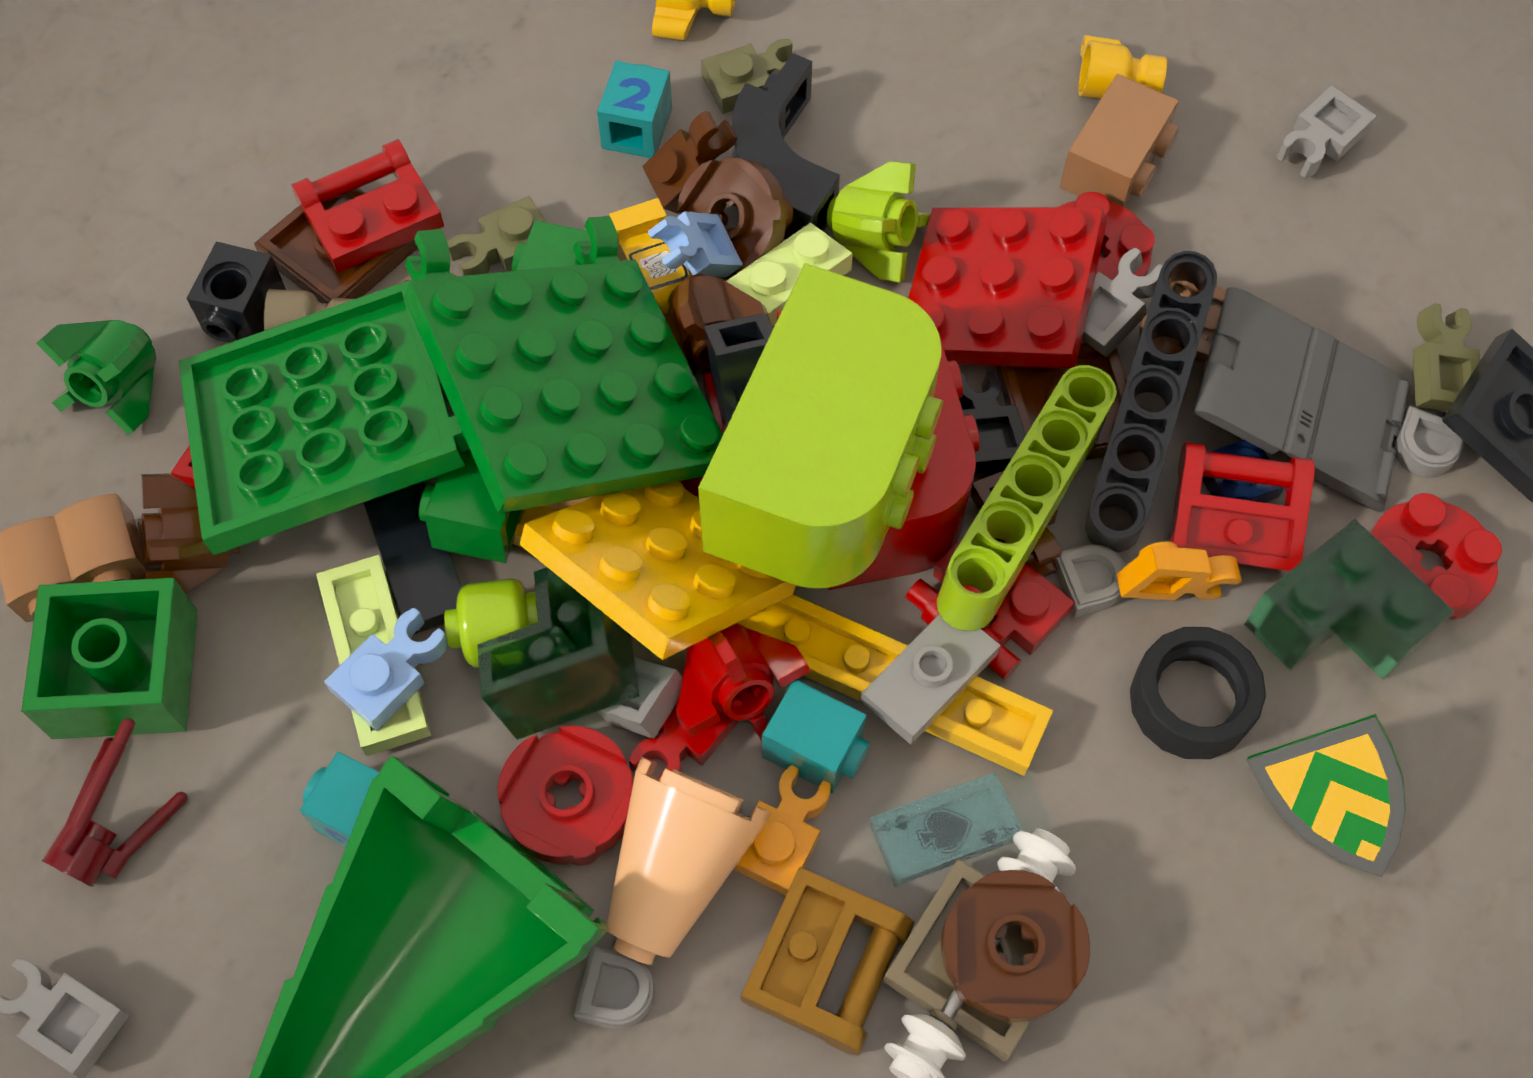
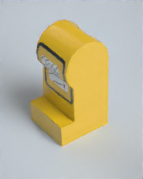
[609,198,690,315]

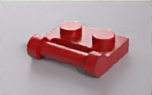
[291,139,444,273]
[1169,442,1315,573]

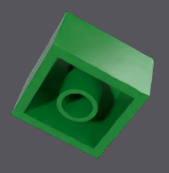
[21,578,198,739]

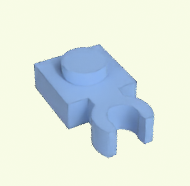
[648,211,743,278]
[324,608,448,731]

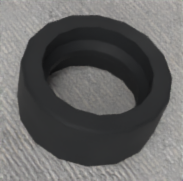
[1130,627,1266,759]

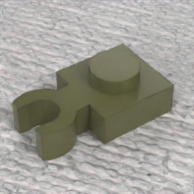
[701,39,793,114]
[447,196,547,276]
[1412,303,1480,411]

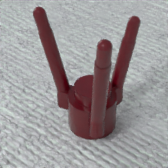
[42,718,188,887]

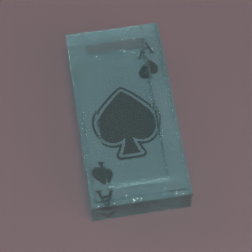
[869,772,1022,887]

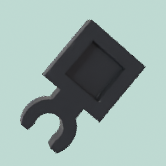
[959,371,1026,475]

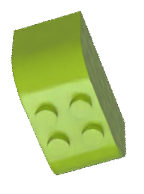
[698,263,943,588]

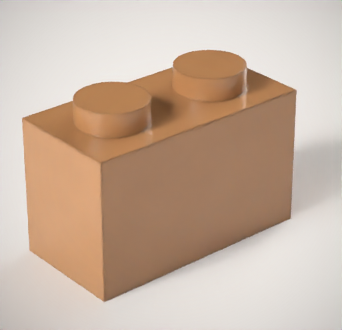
[1059,74,1180,208]

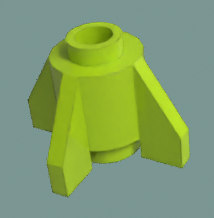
[827,161,931,282]

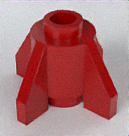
[677,623,810,741]

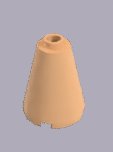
[607,757,770,965]

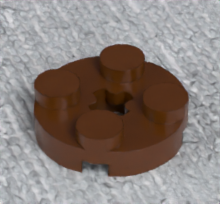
[677,157,793,276]
[941,870,1090,1022]

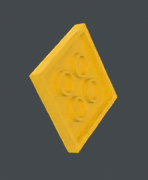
[520,481,796,660]

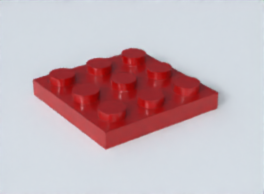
[908,207,1107,368]

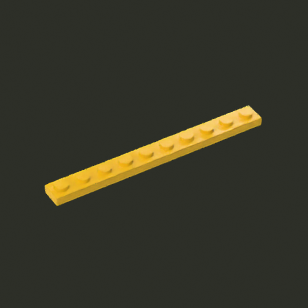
[513,506,1053,776]

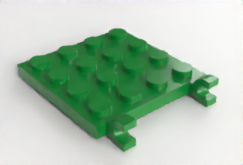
[404,216,723,514]
[179,273,470,556]

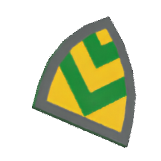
[1246,714,1406,877]

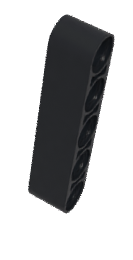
[1085,251,1217,553]

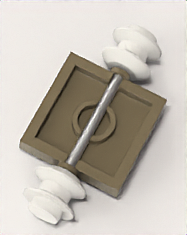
[883,829,1076,1078]

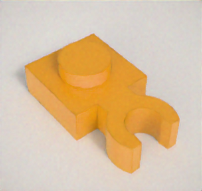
[1116,542,1242,601]
[733,765,831,896]

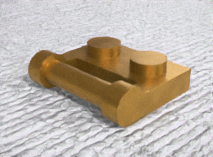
[741,867,914,1056]

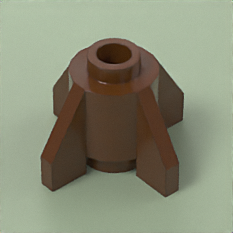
[666,274,773,370]
[138,473,241,594]

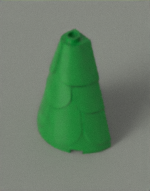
[249,755,609,1078]

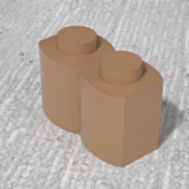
[0,493,149,622]

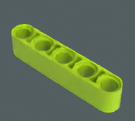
[937,365,1117,631]

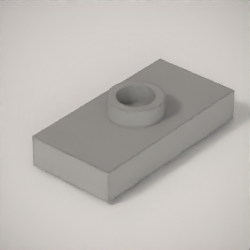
[860,614,1001,745]

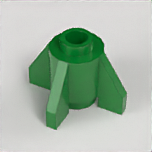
[36,320,157,435]

